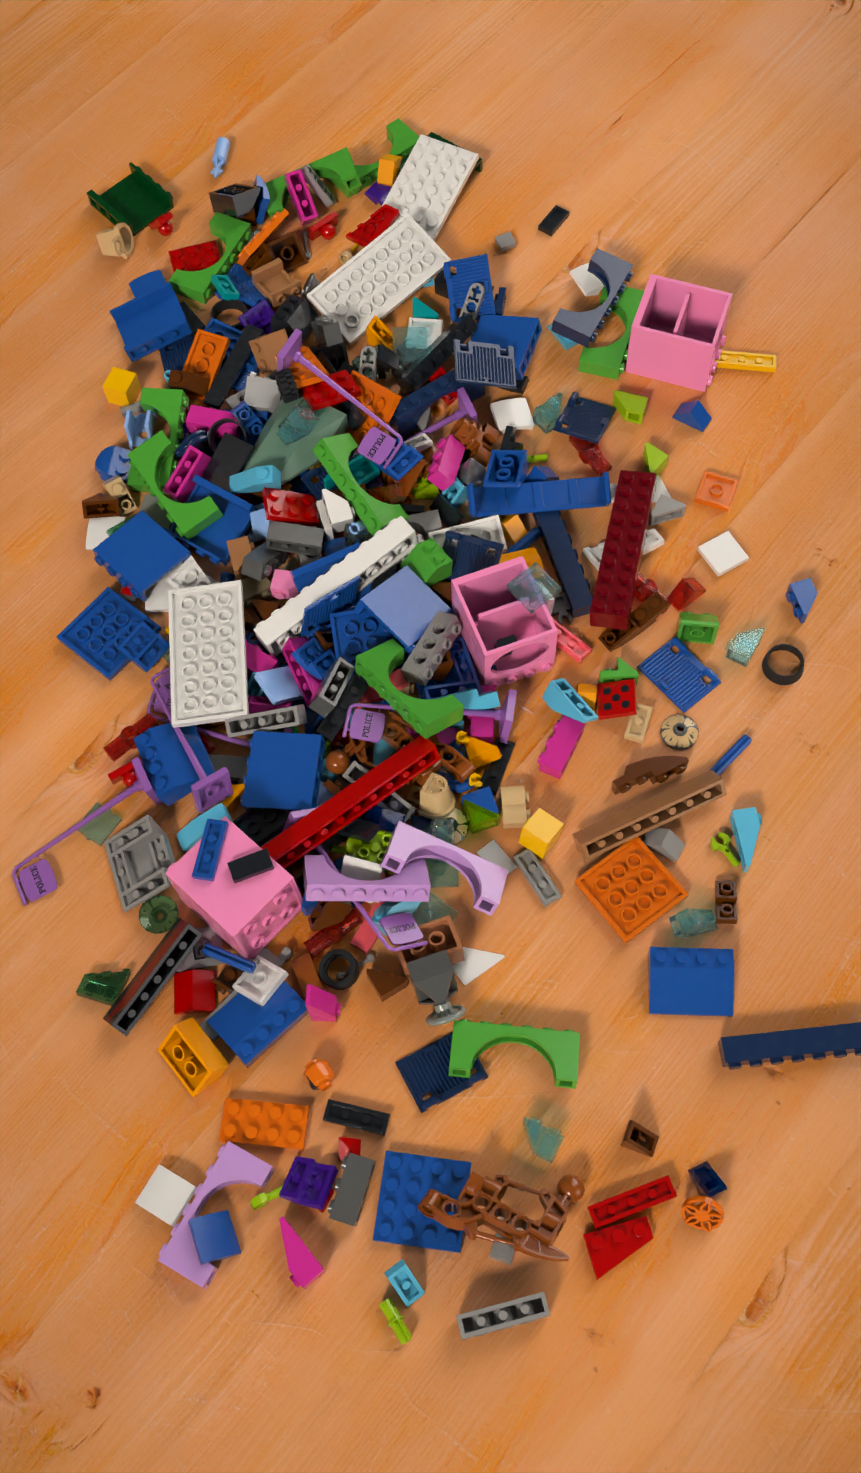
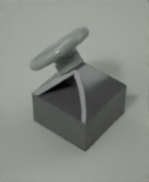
[406,950,466,1026]

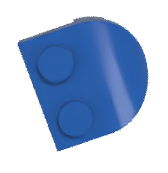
[95,446,131,484]

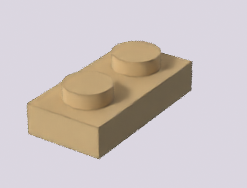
[624,703,653,744]

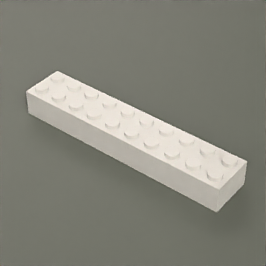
[253,516,418,657]

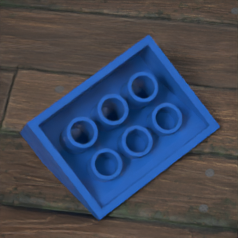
[133,722,215,806]
[648,947,734,1017]
[207,981,308,1068]

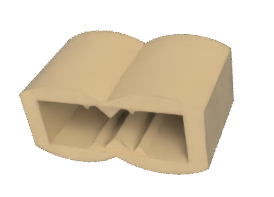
[500,786,530,829]

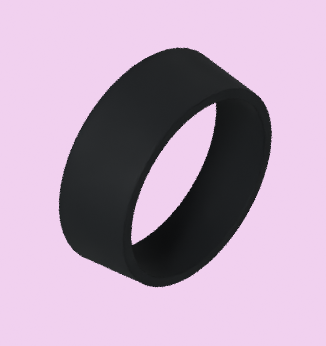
[211,299,247,330]
[208,418,247,452]
[762,644,804,685]

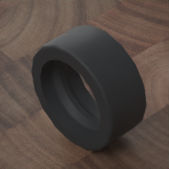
[319,949,360,990]

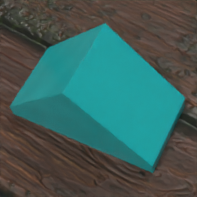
[412,297,439,319]

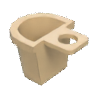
[96,223,134,259]
[407,772,456,819]

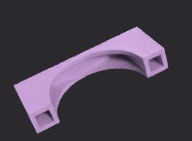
[380,821,508,916]
[303,855,431,902]
[158,1141,275,1290]

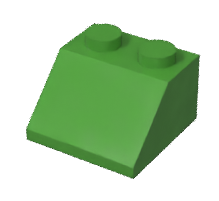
[401,538,453,587]
[676,612,719,644]

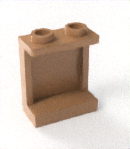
[251,258,302,307]

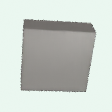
[495,232,516,252]

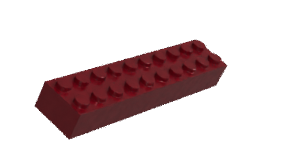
[590,470,656,630]

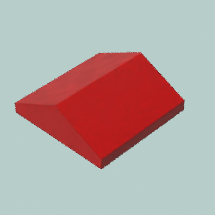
[174,969,216,1015]

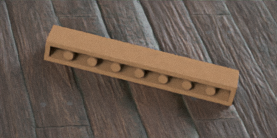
[572,770,727,860]

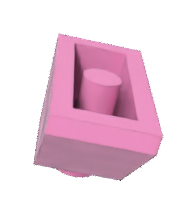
[270,569,299,600]

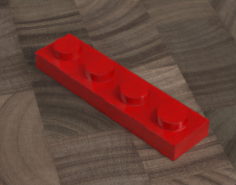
[587,1175,677,1229]

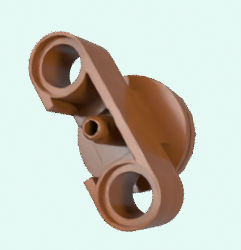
[450,417,499,467]
[378,459,431,504]

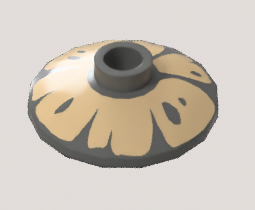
[660,714,699,750]

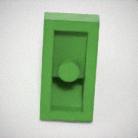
[599,657,638,684]

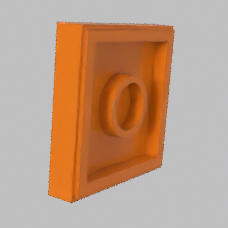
[694,470,739,512]

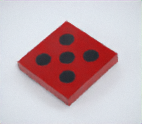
[597,679,637,720]

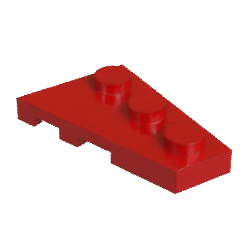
[346,204,400,248]
[583,1216,654,1280]

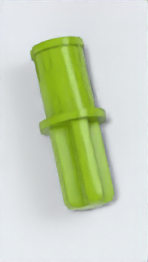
[379,1298,412,1345]

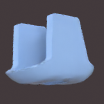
[124,410,157,451]
[245,502,272,542]

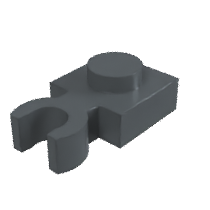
[552,592,572,625]

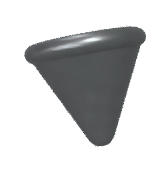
[301,273,320,299]
[457,458,486,487]

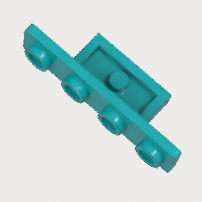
[323,454,380,490]

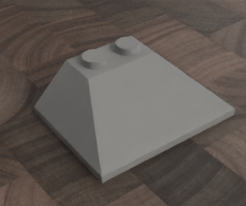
[104,815,176,912]

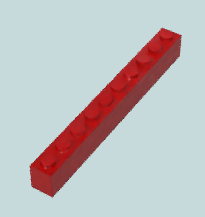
[260,735,441,869]

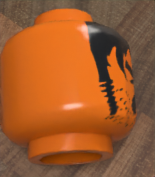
[303,1058,335,1092]

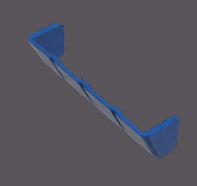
[467,471,611,518]

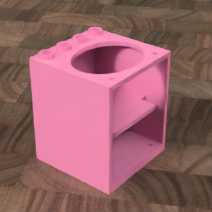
[625,274,732,392]
[451,556,558,689]
[165,816,303,960]

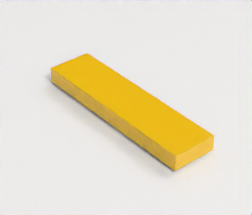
[714,350,776,373]

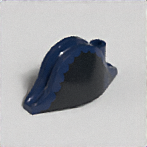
[175,430,211,457]

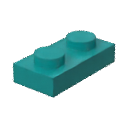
[211,275,240,301]

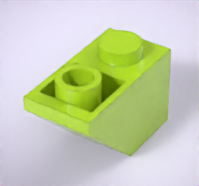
[612,390,648,425]

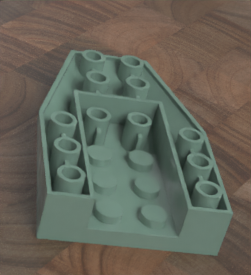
[244,391,349,485]

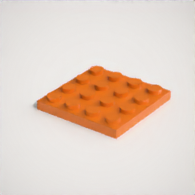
[334,370,402,454]
[574,837,689,944]

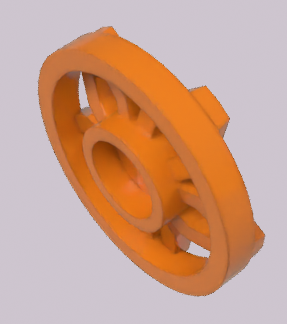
[681,1196,724,1232]

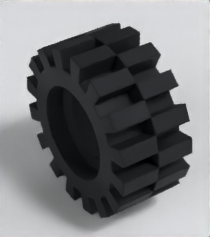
[274,368,299,404]

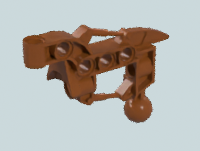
[325,701,476,787]
[418,1171,585,1261]

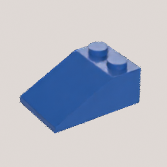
[483,450,529,488]

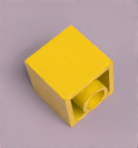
[102,367,142,406]
[518,808,564,859]

